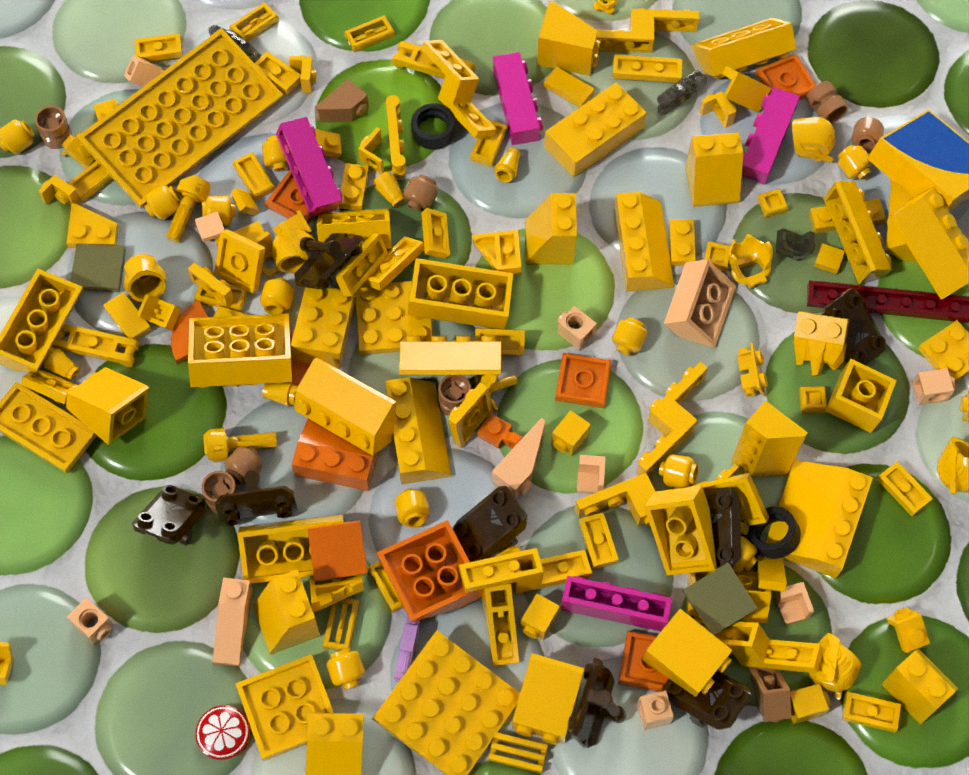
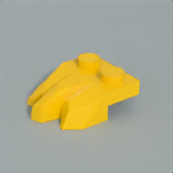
[794,311,849,376]

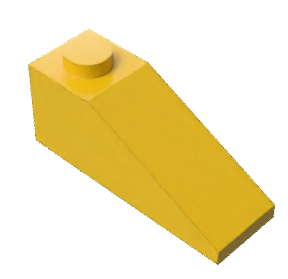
[482,583,519,666]

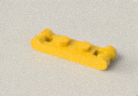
[391,41,476,79]
[386,95,406,179]
[52,324,140,367]

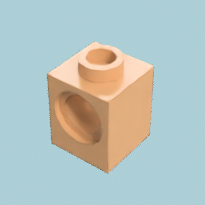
[557,306,597,351]
[913,368,955,405]
[67,598,114,645]
[637,691,674,731]

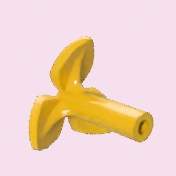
[475,375,517,412]

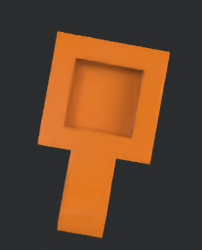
[477,413,523,449]

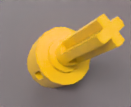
[165,175,210,243]
[203,428,277,463]

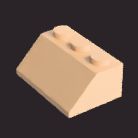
[664,259,736,348]

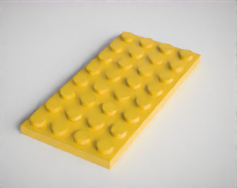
[77,28,283,209]

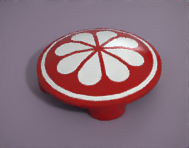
[195,705,250,760]

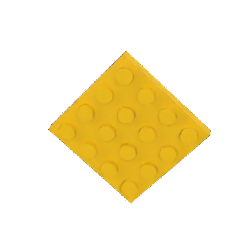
[372,630,520,775]

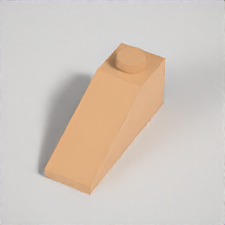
[492,418,545,498]
[213,578,253,667]

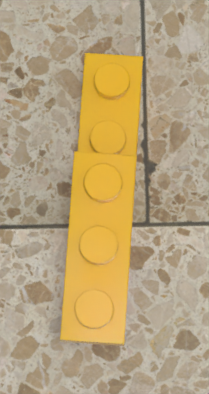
[596,8,699,53]
[421,40,496,139]
[637,362,708,476]
[574,473,706,526]
[459,548,592,594]
[693,618,824,673]

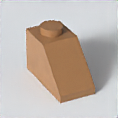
[315,79,369,122]
[749,667,791,722]

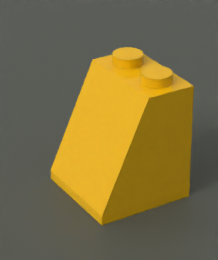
[537,1,601,76]
[685,132,743,207]
[525,193,577,264]
[66,367,149,445]
[253,569,320,655]
[642,609,732,697]
[881,649,958,725]
[512,653,584,745]

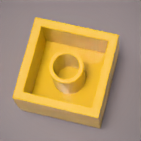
[825,359,897,433]

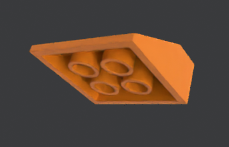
[292,419,379,491]
[376,520,483,623]

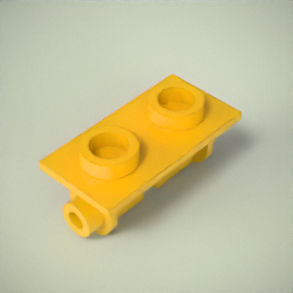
[737,343,768,397]

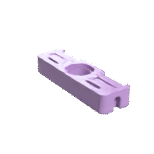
[394,615,422,682]

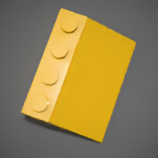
[188,313,292,388]
[765,460,873,579]

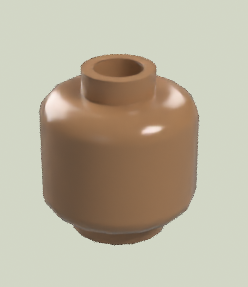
[852,117,884,152]
[404,174,438,212]
[224,447,262,485]

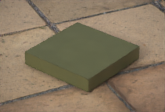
[70,244,126,292]
[682,562,758,635]

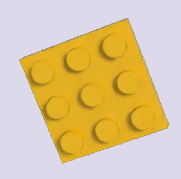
[355,281,432,355]
[235,654,334,761]

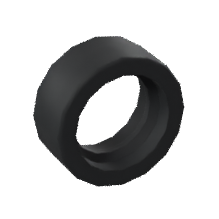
[411,103,455,150]
[748,506,801,559]

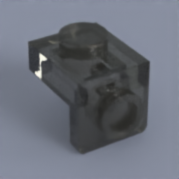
[776,228,815,261]

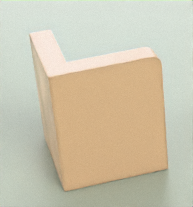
[124,55,164,87]
[195,212,224,242]
[577,455,606,494]
[774,582,814,625]

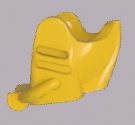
[728,234,773,289]

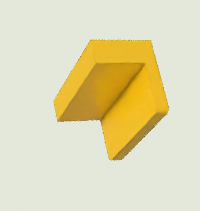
[722,66,771,113]

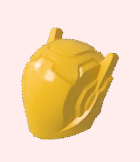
[792,117,835,163]
[272,223,314,273]
[123,254,168,302]
[937,437,969,494]
[808,633,862,700]

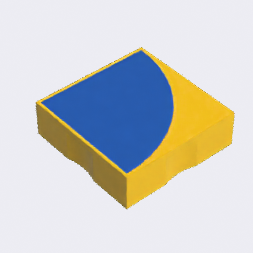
[867,109,969,212]

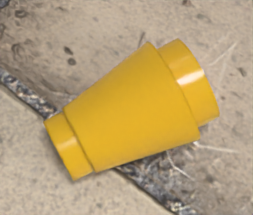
[494,148,520,183]
[374,171,405,208]
[42,346,80,381]
[262,382,298,407]

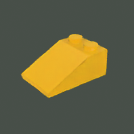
[644,486,717,575]
[305,713,364,775]

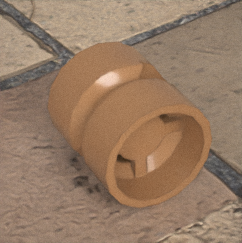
[806,81,849,124]
[35,105,72,149]
[438,375,471,416]
[201,471,239,513]

